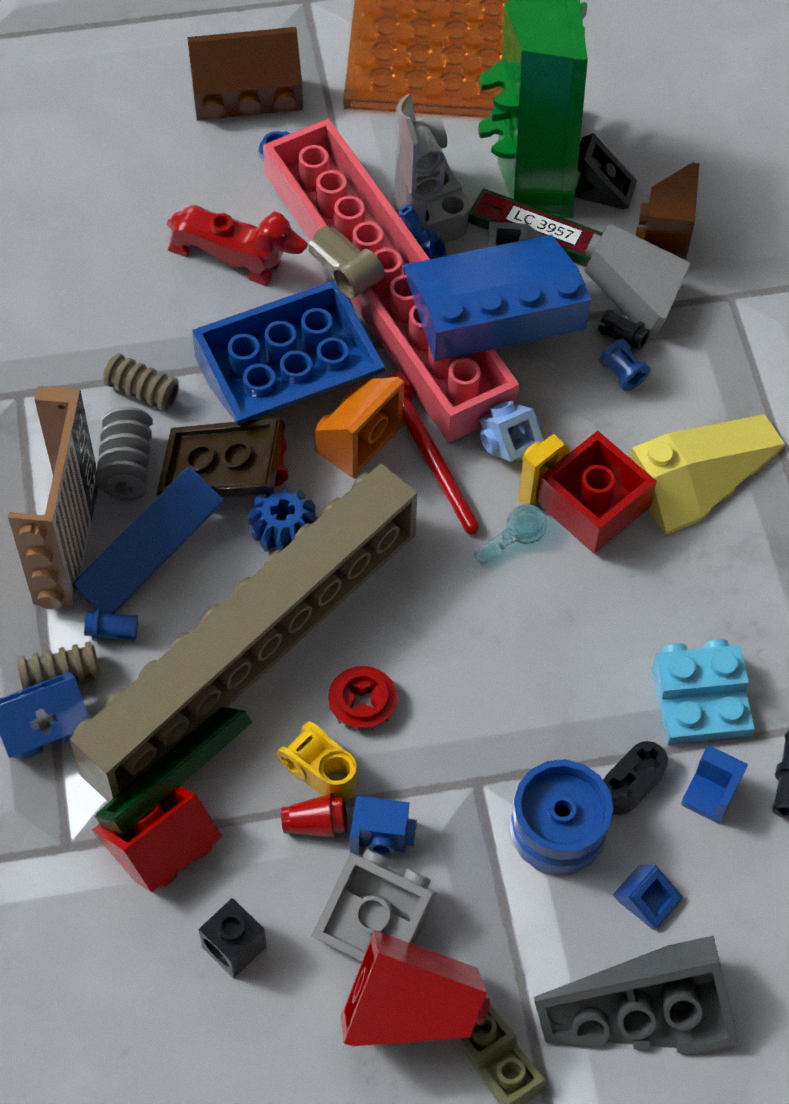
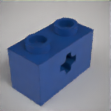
[0,672,89,760]

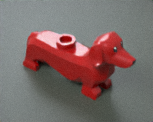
[167,205,308,287]

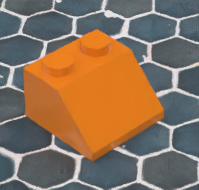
[314,377,404,478]

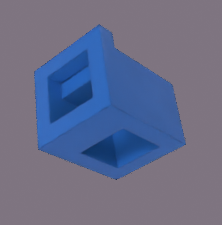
[350,795,417,855]

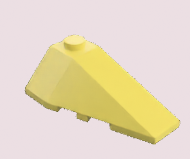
[630,414,785,536]

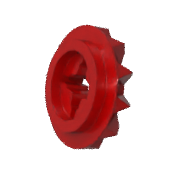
[328,666,397,731]

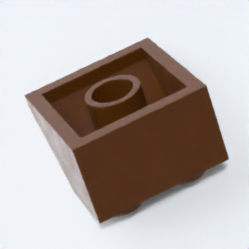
[635,163,700,260]

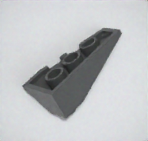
[534,935,740,1054]

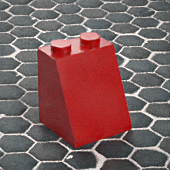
[341,930,490,1046]

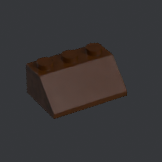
[187,27,303,120]

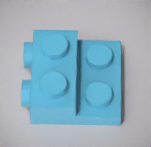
[652,639,755,745]

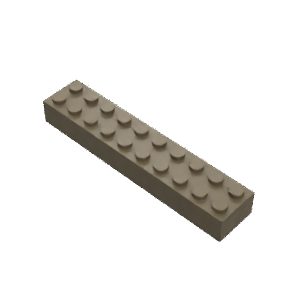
[69,463,418,802]

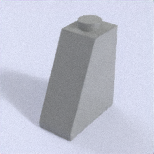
[584,223,690,339]

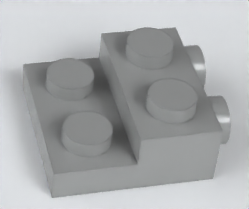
[311,848,437,961]

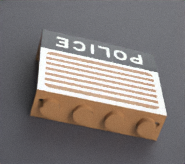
[8,386,98,609]

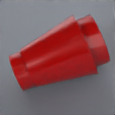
[281,793,348,838]

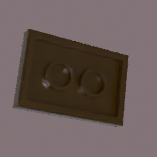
[156,417,286,497]

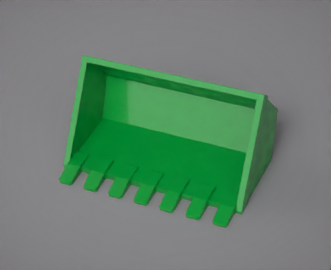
[478,0,588,218]

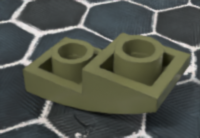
[456,1004,546,1104]

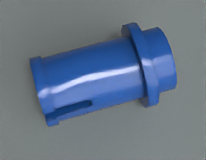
[84,607,139,642]

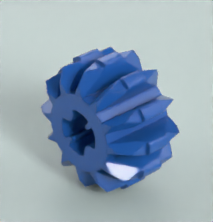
[248,484,318,552]

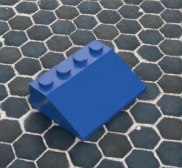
[403,234,591,361]
[192,280,385,425]

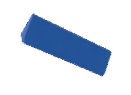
[73,467,224,613]

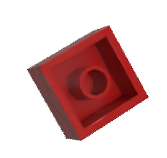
[536,430,657,554]

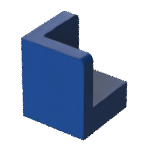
[681,745,748,824]

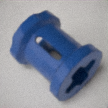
[599,339,651,391]

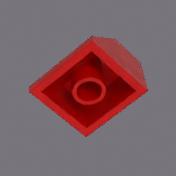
[92,786,223,893]

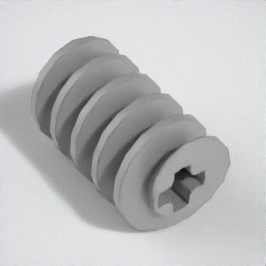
[95,407,153,499]

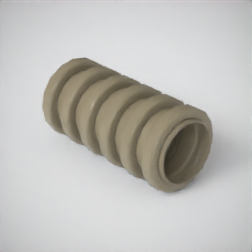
[103,353,179,411]
[17,641,100,689]

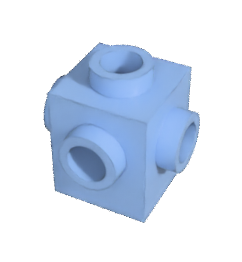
[479,401,544,462]

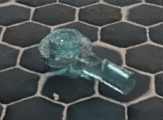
[474,504,547,565]

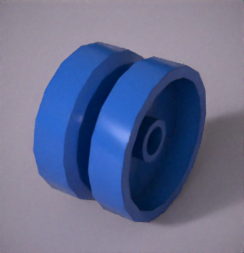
[510,759,614,875]

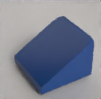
[613,865,683,930]

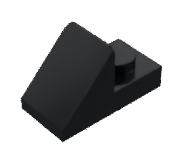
[575,133,637,209]

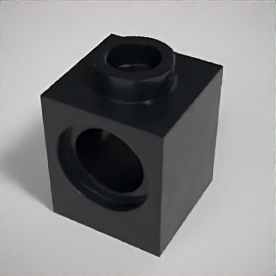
[198,898,267,979]

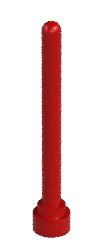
[385,372,480,535]

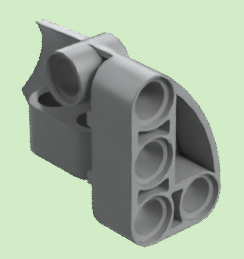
[394,94,470,243]

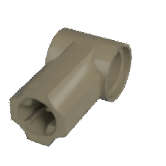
[308,225,385,299]

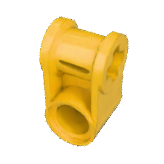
[276,721,358,802]

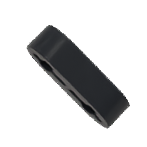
[603,741,668,815]

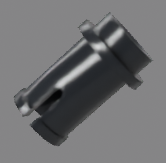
[598,309,650,351]

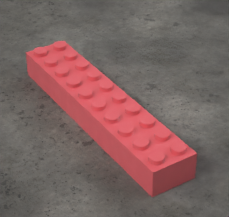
[263,118,520,443]

